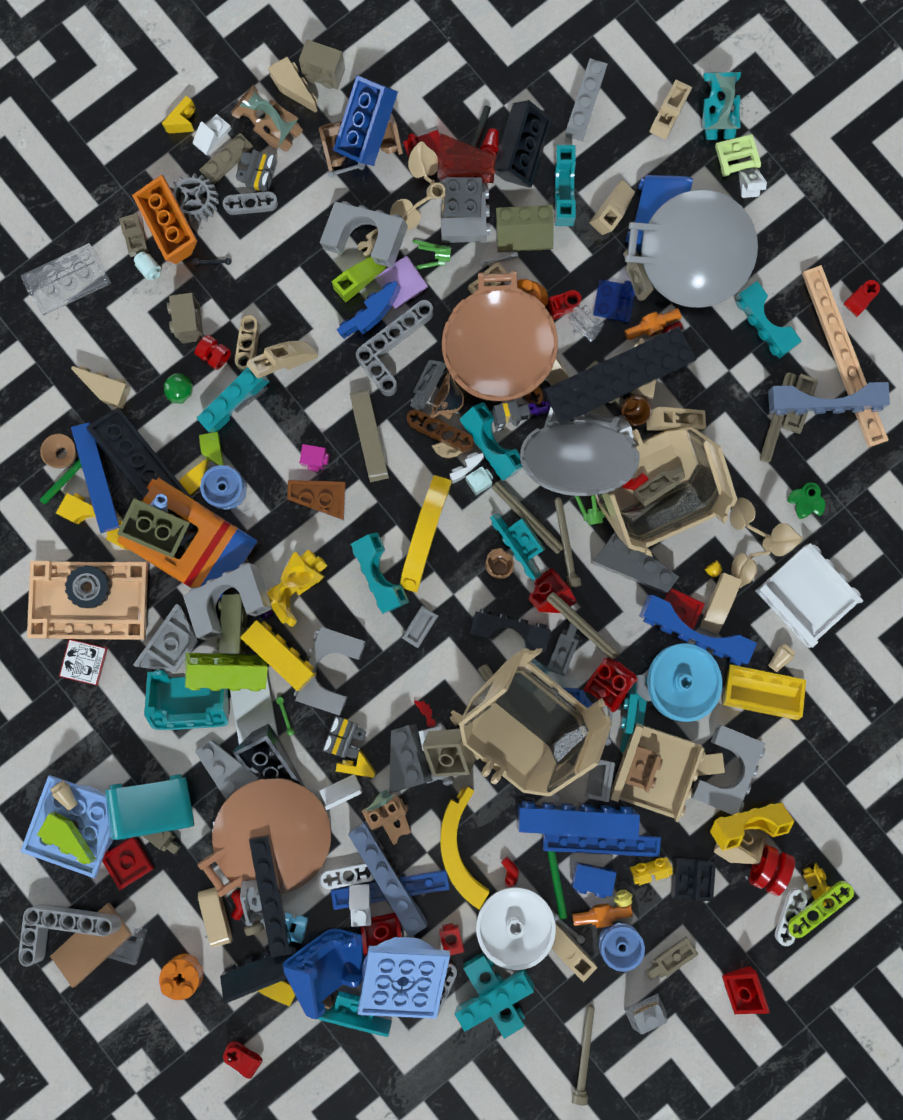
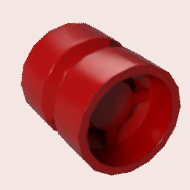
[195,335,231,370]

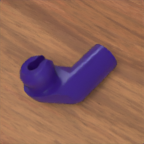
[528,401,550,416]

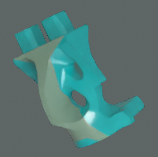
[701,72,741,140]

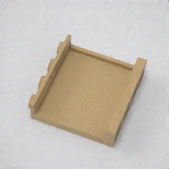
[610,722,705,822]

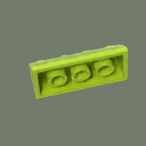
[185,653,268,692]

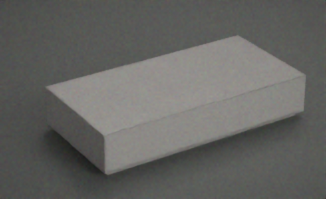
[402,606,438,648]

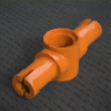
[625,308,682,341]
[572,903,633,928]

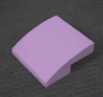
[374,256,429,309]

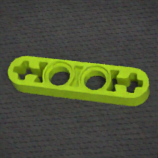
[788,881,854,938]

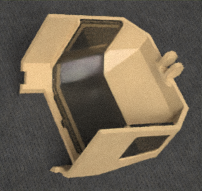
[595,427,737,557]
[459,649,612,796]

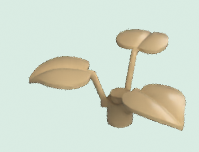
[390,141,460,230]
[730,498,803,588]

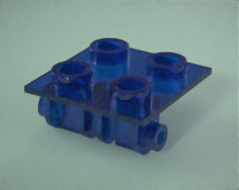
[593,279,635,322]

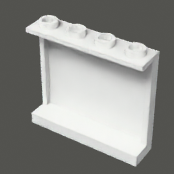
[755,543,863,648]

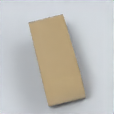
[235,315,260,372]
[198,887,232,948]

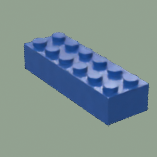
[517,801,640,839]

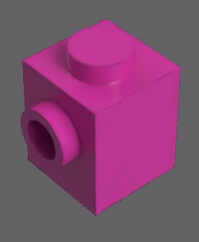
[299,444,329,472]

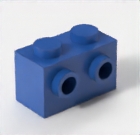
[571,862,616,898]

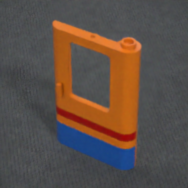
[117,478,257,603]

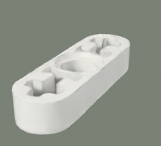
[320,863,374,889]
[775,888,807,946]

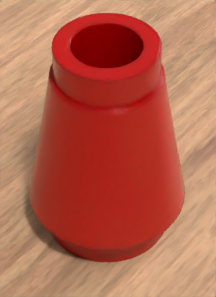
[480,129,499,159]

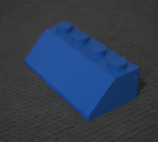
[333,75,398,166]

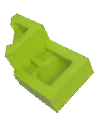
[199,432,224,466]

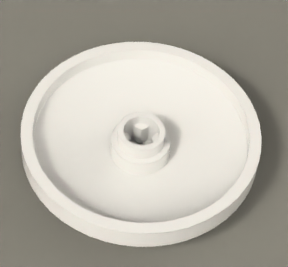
[476,887,556,970]

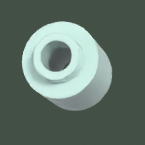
[134,251,161,280]

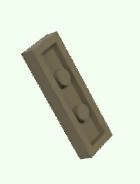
[199,133,254,185]
[781,374,819,434]

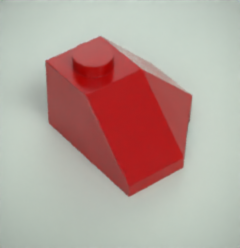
[529,567,577,613]

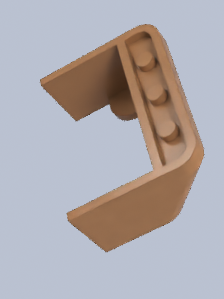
[319,113,403,171]

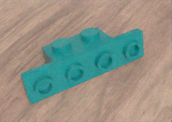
[490,513,545,580]
[620,677,647,752]
[318,991,392,1037]

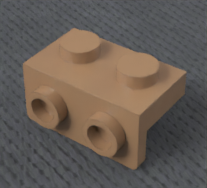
[625,745,663,793]

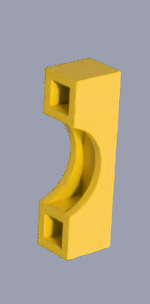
[56,493,129,550]
[710,803,794,851]

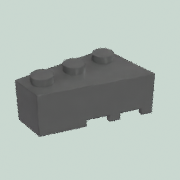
[389,724,433,793]

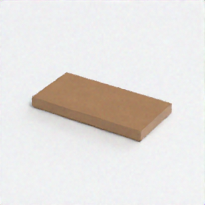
[50,903,133,988]

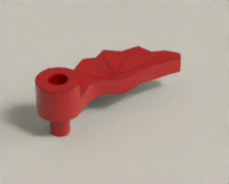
[414,700,435,728]

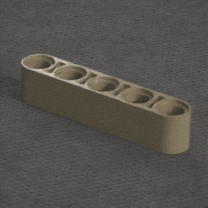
[350,389,389,483]

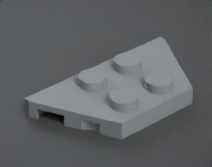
[133,604,199,672]

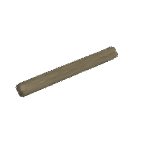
[760,373,796,463]
[492,481,564,554]
[547,592,619,660]

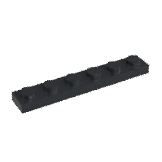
[249,835,292,957]

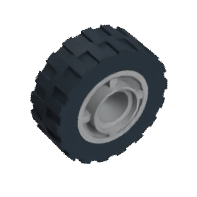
[65,565,112,609]

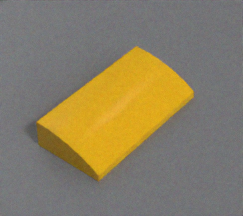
[722,664,806,720]

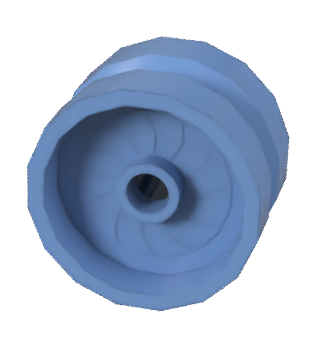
[200,465,247,511]
[598,921,645,972]

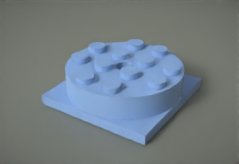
[20,775,113,878]
[357,937,450,1019]

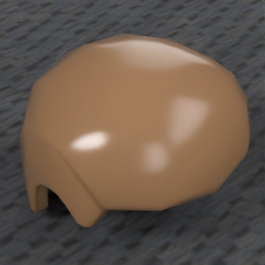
[485,548,515,579]

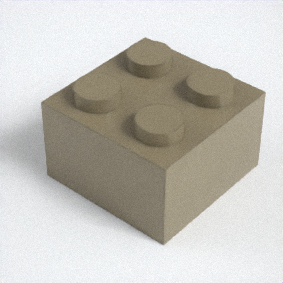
[299,39,345,90]
[167,293,204,343]
[422,729,475,777]

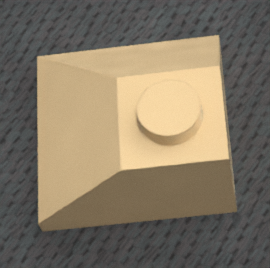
[714,829,767,864]

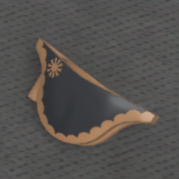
[430,372,464,419]

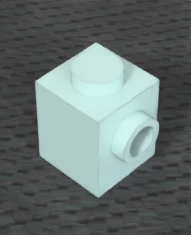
[466,467,493,496]

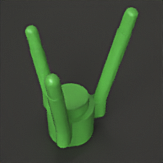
[413,240,451,270]
[575,495,605,525]

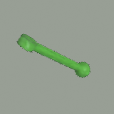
[276,697,294,736]

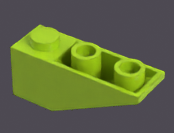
[332,256,388,303]
[37,811,96,865]

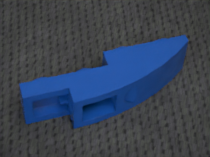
[336,281,401,339]

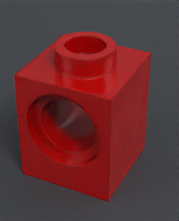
[439,923,464,956]

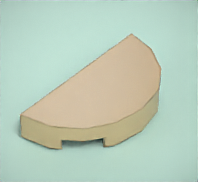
[432,432,468,459]

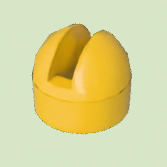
[705,560,722,577]

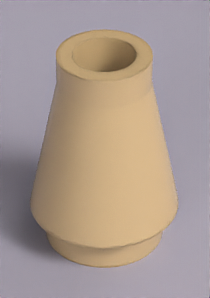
[768,644,796,672]
[50,780,78,811]

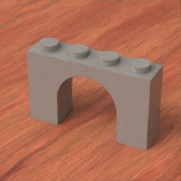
[439,162,490,243]
[320,201,408,268]
[183,563,272,640]
[294,627,366,716]
[691,724,766,815]

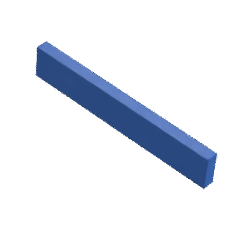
[71,422,120,533]
[543,834,661,857]
[331,869,450,910]

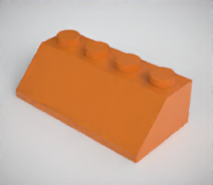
[132,175,197,264]

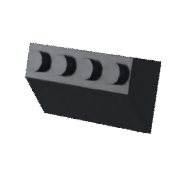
[492,100,552,188]
[220,941,300,1004]

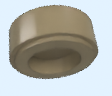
[244,920,265,936]

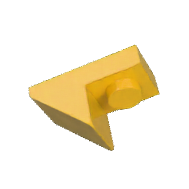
[162,96,196,133]
[336,750,376,778]

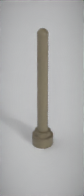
[554,497,581,588]
[571,1005,595,1106]

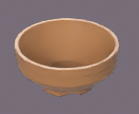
[40,434,77,469]

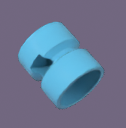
[285,912,308,944]

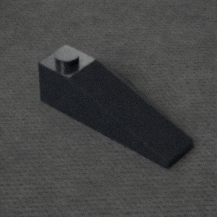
[233,724,305,787]

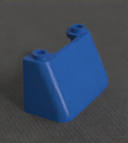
[625,175,693,252]
[283,929,365,1020]

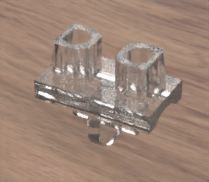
[568,305,604,342]

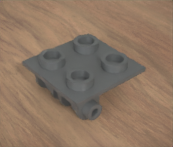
[444,177,485,217]

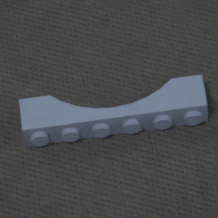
[768,382,890,415]
[348,821,428,937]

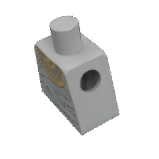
[624,993,667,1034]

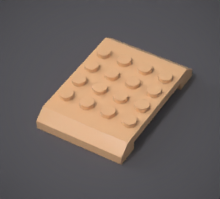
[27,561,148,640]

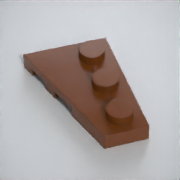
[287,480,346,520]

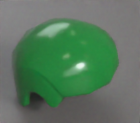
[164,373,193,404]

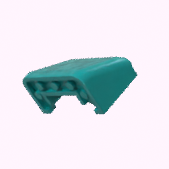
[144,670,229,730]
[105,774,195,840]

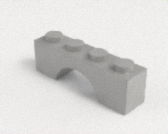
[565,58,607,142]

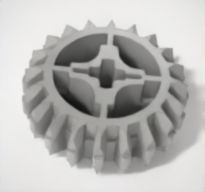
[170,173,219,225]

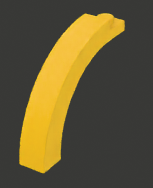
[400,475,452,593]
[440,785,489,910]

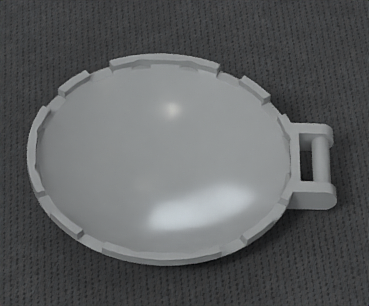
[625,190,758,308]
[520,411,640,496]

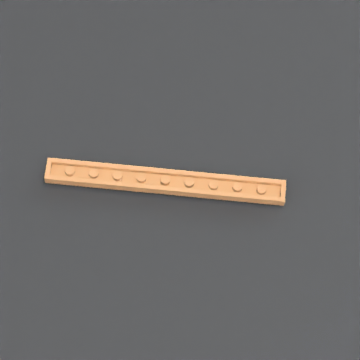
[802,265,888,448]

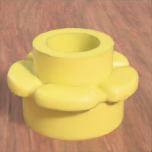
[614,890,633,907]

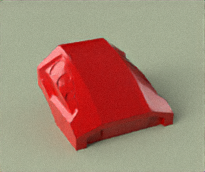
[583,657,638,712]

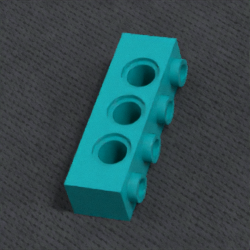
[463,952,525,1039]

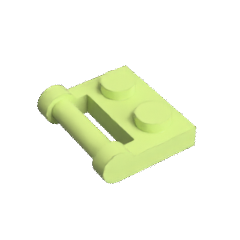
[715,134,761,177]

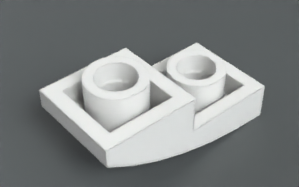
[450,452,484,484]

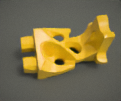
[267,549,327,627]

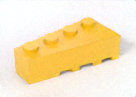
[240,620,316,692]

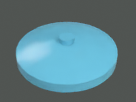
[647,644,722,722]

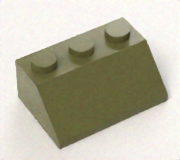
[495,205,554,252]
[117,498,190,558]
[216,594,247,654]

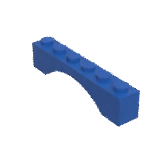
[639,595,757,666]

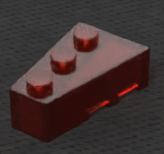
[437,133,496,183]

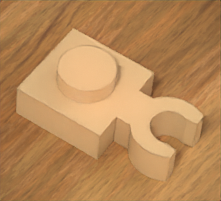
[357,228,378,258]

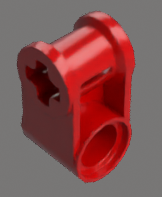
[843,280,880,317]
[547,290,581,320]
[223,1041,263,1079]

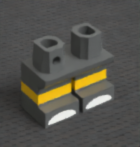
[236,149,278,192]
[492,401,530,432]
[322,715,367,758]

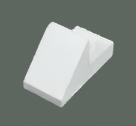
[193,114,231,155]
[738,168,767,198]
[349,884,372,927]

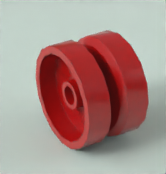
[749,844,795,897]

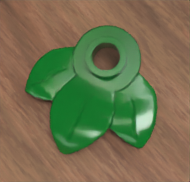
[787,482,825,519]

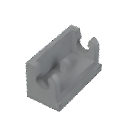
[585,759,615,802]
[240,880,264,926]

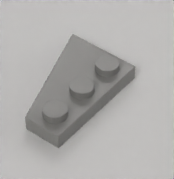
[195,740,258,800]

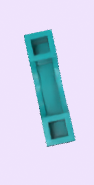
[555,145,576,226]
[735,281,802,359]
[196,367,270,432]
[459,402,523,481]
[351,533,409,614]
[454,969,534,1032]

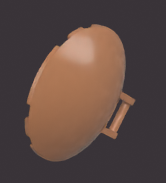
[442,271,558,401]
[197,778,331,897]

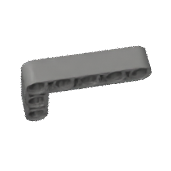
[356,300,433,396]
[19,904,121,967]

